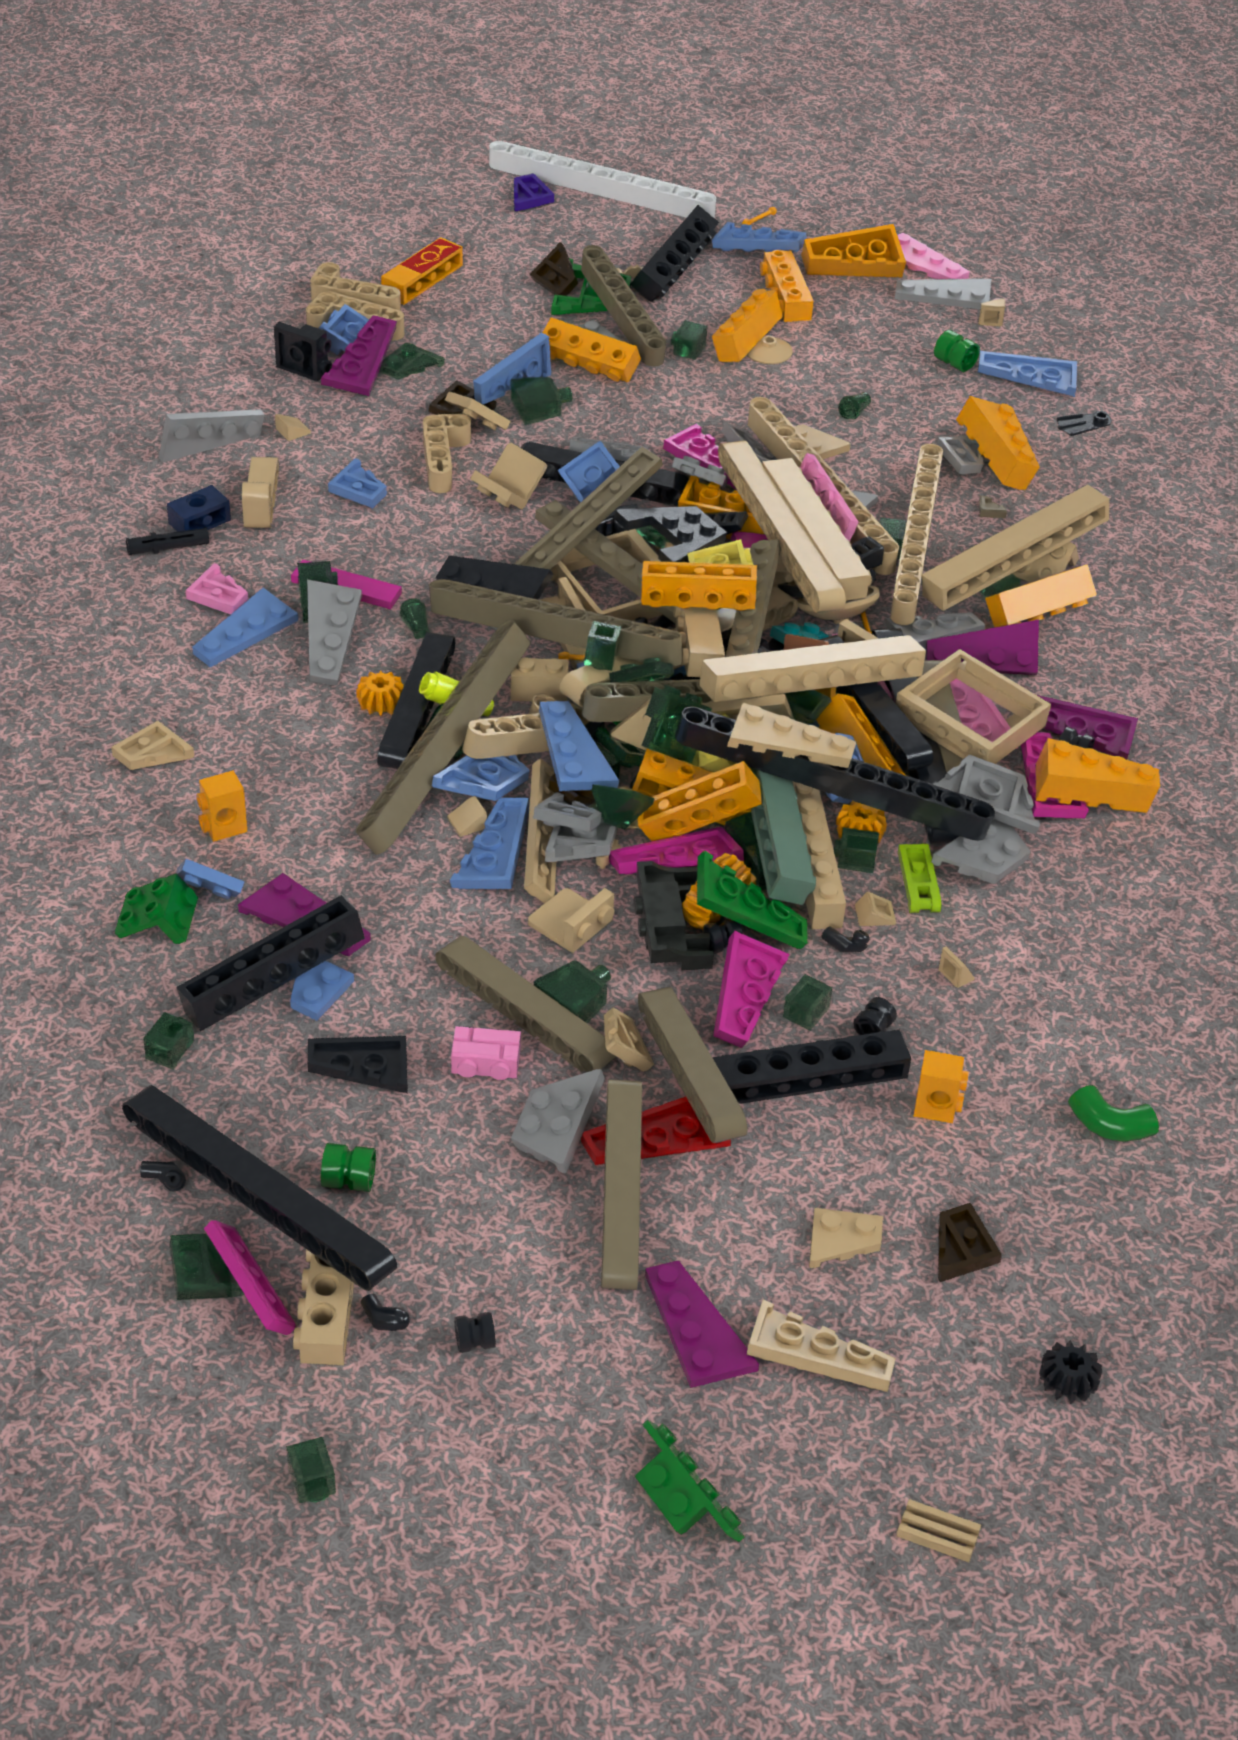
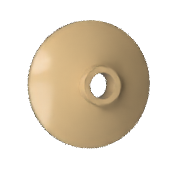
[747,336,792,364]

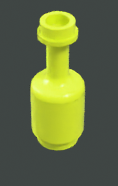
[419,672,494,717]

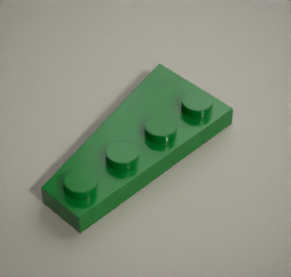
[697,850,808,949]

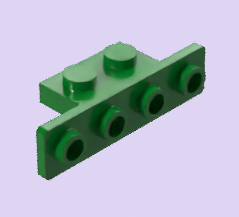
[635,1420,745,1542]

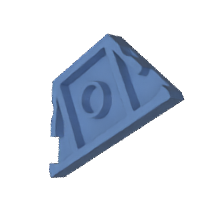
[431,755,530,801]

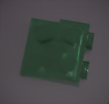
[641,684,712,763]

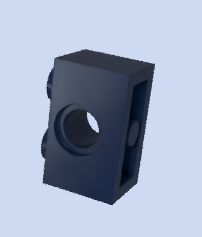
[167,485,231,532]

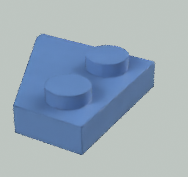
[328,458,387,508]
[175,859,244,899]
[290,961,354,1021]

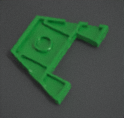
[551,258,632,315]

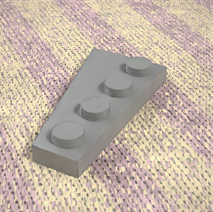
[894,279,992,309]
[159,409,265,463]
[307,579,362,686]

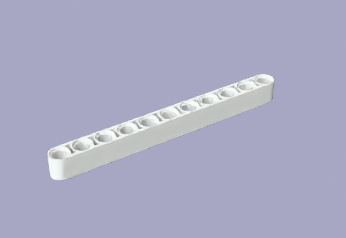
[489,141,716,218]

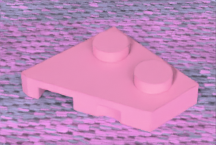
[186,563,248,614]

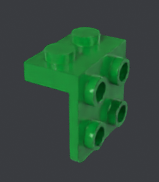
[115,873,198,944]

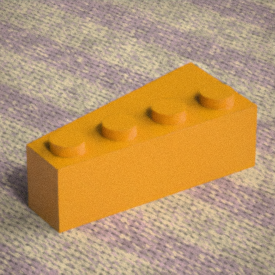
[801,224,906,278]
[956,396,1040,490]
[678,475,764,539]
[1036,738,1160,813]

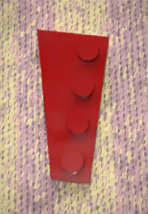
[581,1096,731,1165]

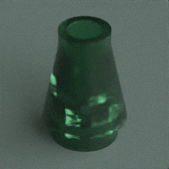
[838,392,871,420]
[400,598,430,639]

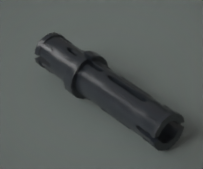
[126,527,209,556]

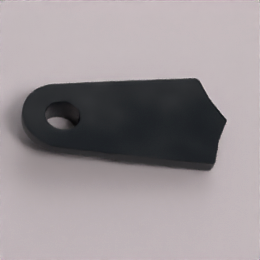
[1057,411,1112,436]

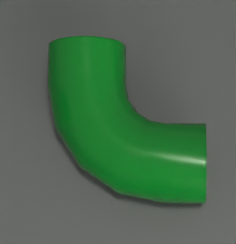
[1068,1085,1159,1142]

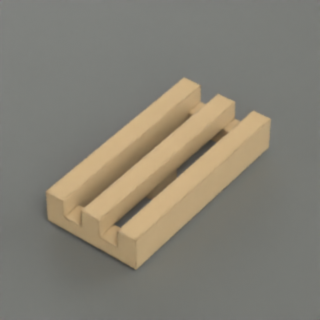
[897,1499,981,1562]

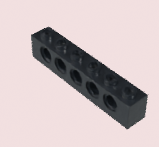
[630,205,719,302]
[176,895,365,1031]
[712,1029,911,1104]

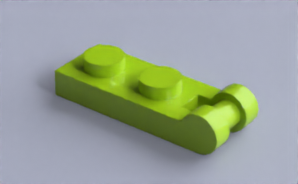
[898,844,941,913]

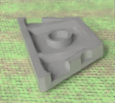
[672,455,729,488]
[933,754,1040,834]
[545,800,619,862]
[931,819,1031,884]
[511,1069,605,1173]

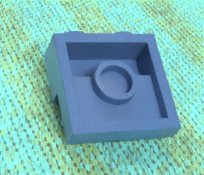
[319,304,369,355]
[557,441,620,503]

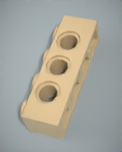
[293,1249,354,1365]

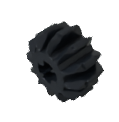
[1039,1340,1102,1404]

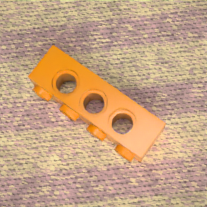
[636,761,762,841]

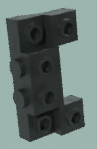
[634,861,714,970]

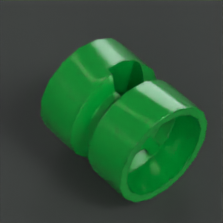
[934,330,980,372]
[321,1143,376,1192]

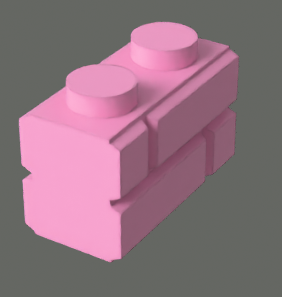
[451,1026,521,1080]

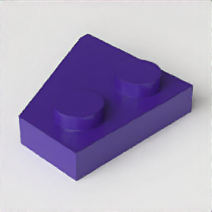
[514,173,555,212]

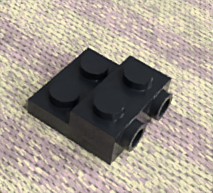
[274,322,332,382]

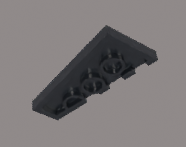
[435,555,554,600]

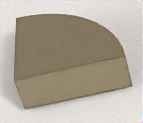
[978,495,1007,518]

